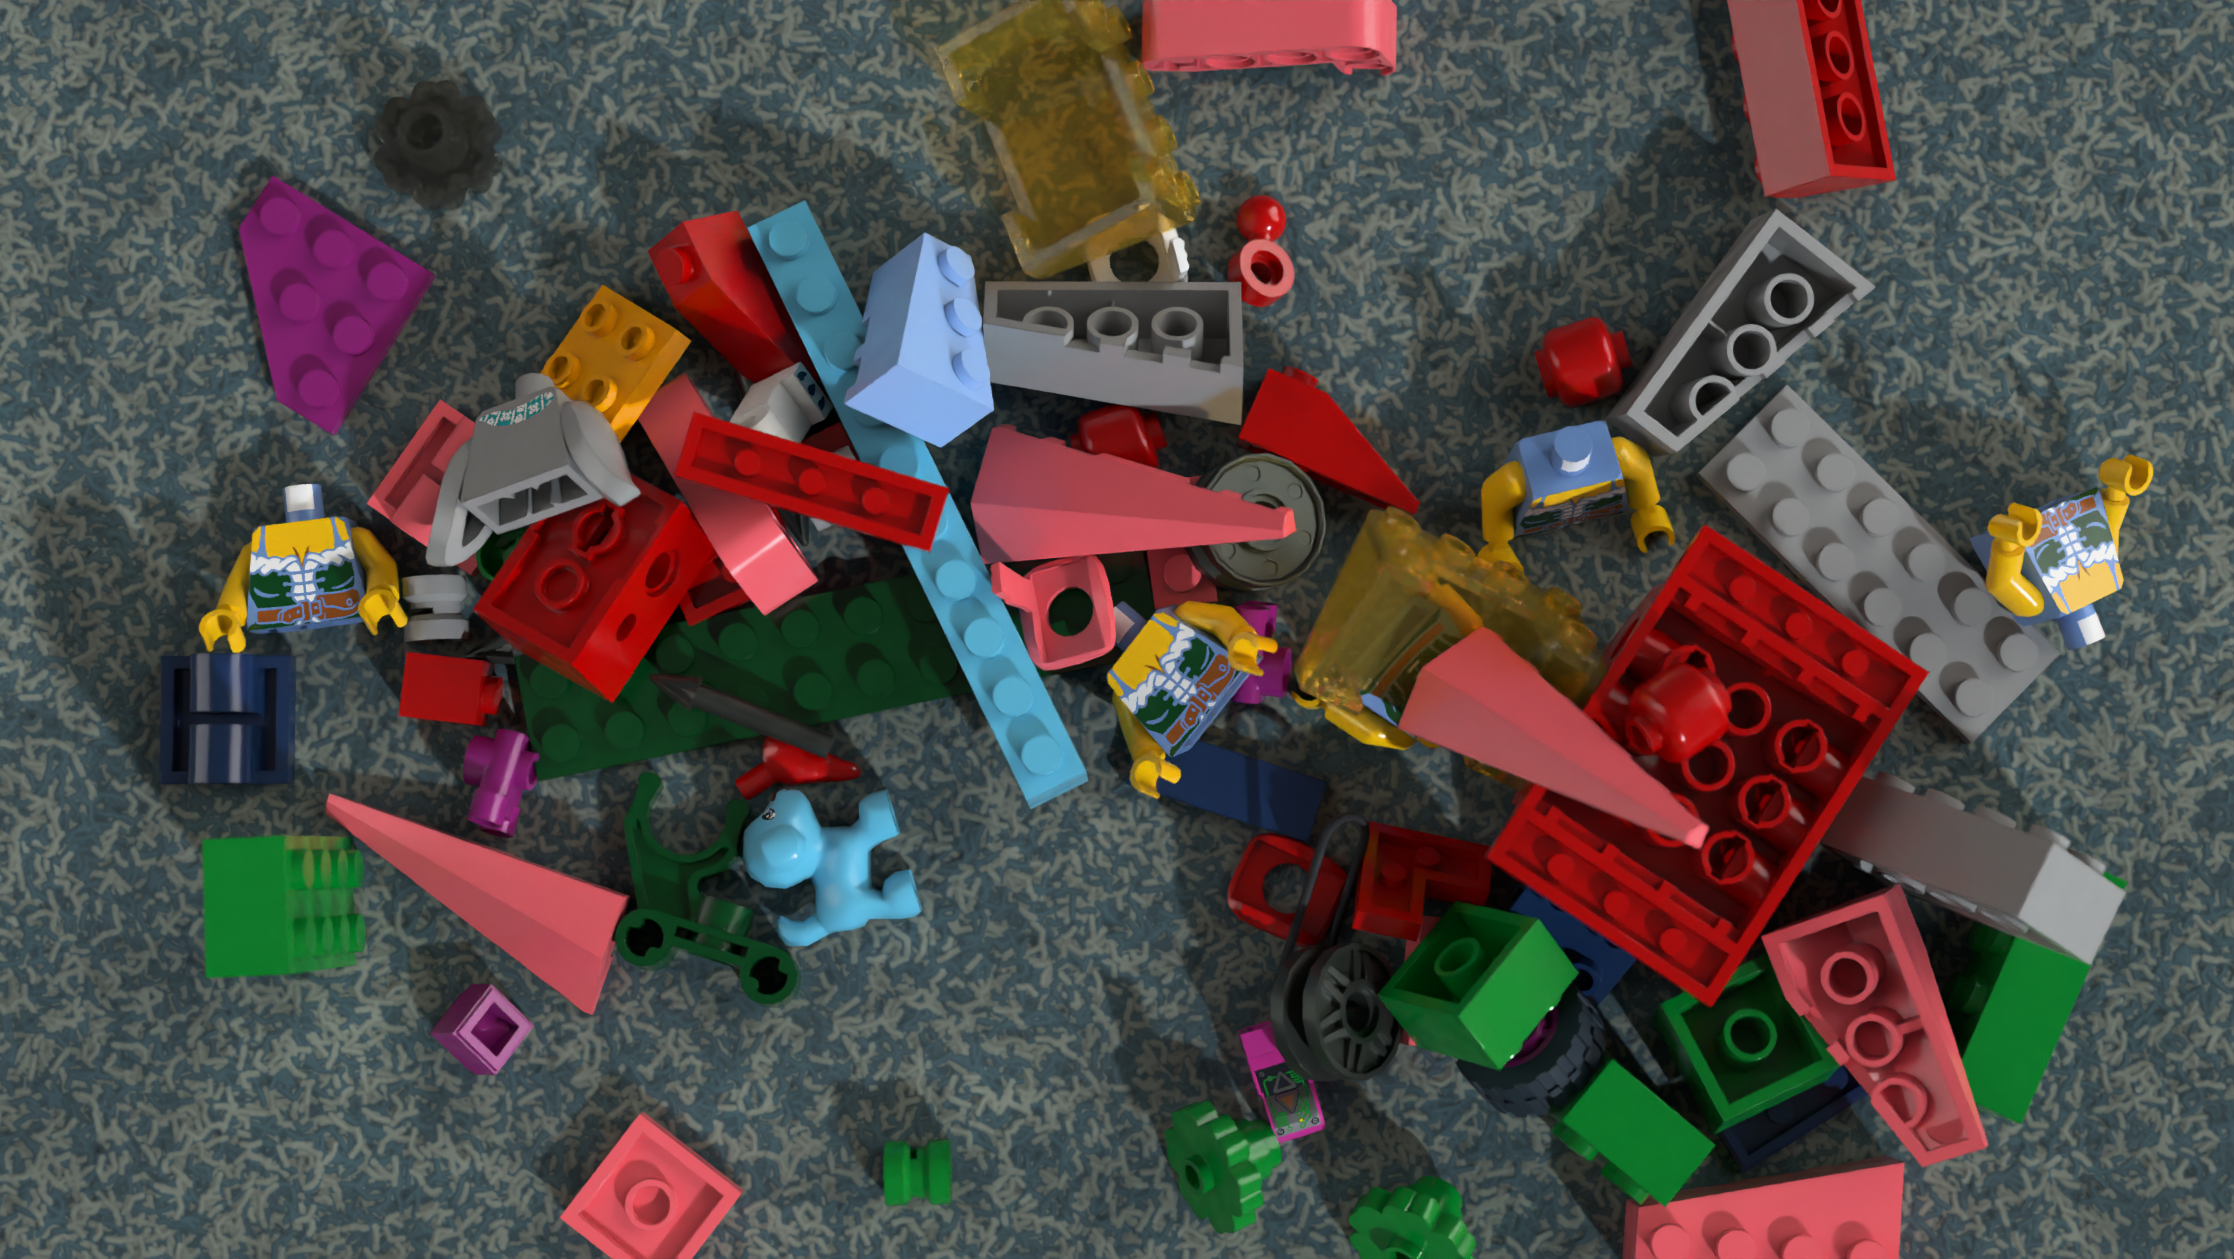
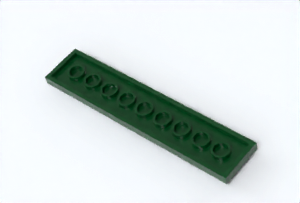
[514,550,1156,782]

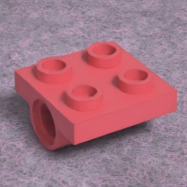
[366,399,480,578]

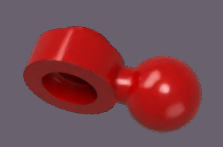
[1227,195,1295,307]

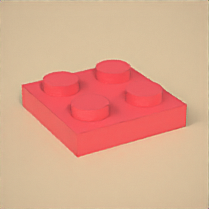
[559,1112,745,1259]

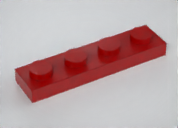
[674,412,949,553]

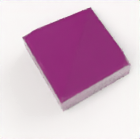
[430,984,534,1075]

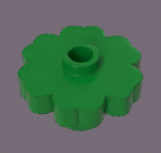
[1165,1100,1281,1234]
[1348,1176,1477,1259]

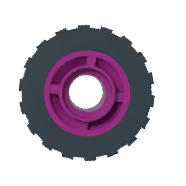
[1455,982,1606,1117]

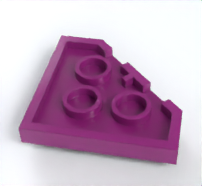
[238,175,436,436]

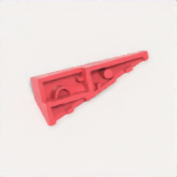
[970,424,1296,564]
[1397,626,1709,849]
[326,793,631,1015]

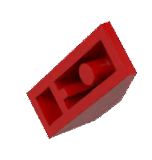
[647,210,821,384]
[1236,366,1420,521]

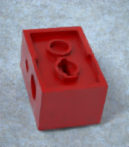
[473,474,715,703]

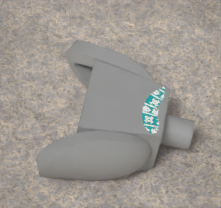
[425,373,641,567]

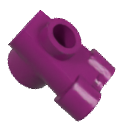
[1230,600,1292,704]
[463,729,539,838]

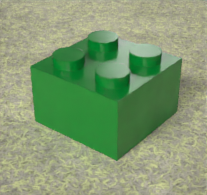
[1377,901,1579,1071]
[1652,953,1840,1135]
[1548,1054,1716,1207]

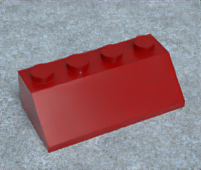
[1725,0,1896,199]

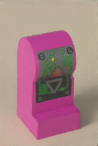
[1237,1020,1326,1144]

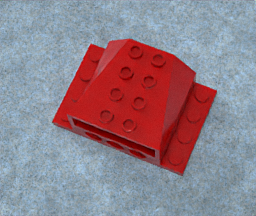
[1484,524,1929,1007]

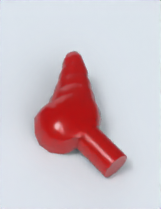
[735,736,861,801]

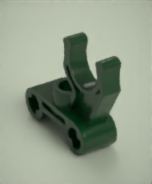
[615,772,802,1008]

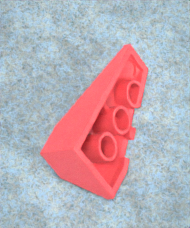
[1761,883,1988,1167]

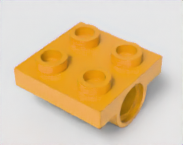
[540,284,691,443]

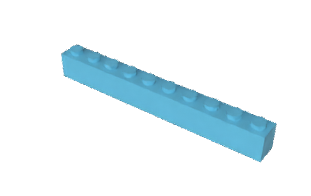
[748,200,1089,809]

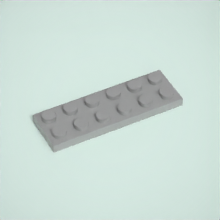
[1695,385,2061,744]

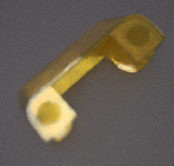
[934,0,1201,280]
[1295,507,1609,792]

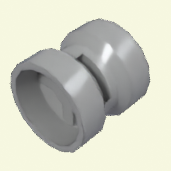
[401,574,470,644]

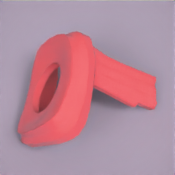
[990,555,1116,670]

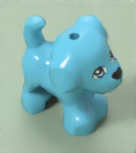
[742,788,922,946]

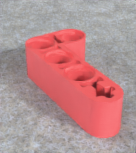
[1141,0,1397,75]
[637,372,819,616]

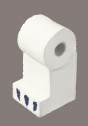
[729,362,833,443]

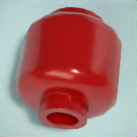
[1534,316,1633,408]
[1069,403,1168,469]
[1627,663,1731,763]

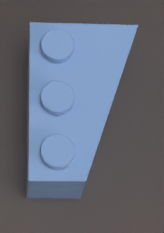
[844,232,994,448]

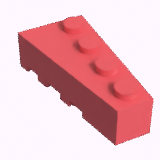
[1623,1155,1905,1259]

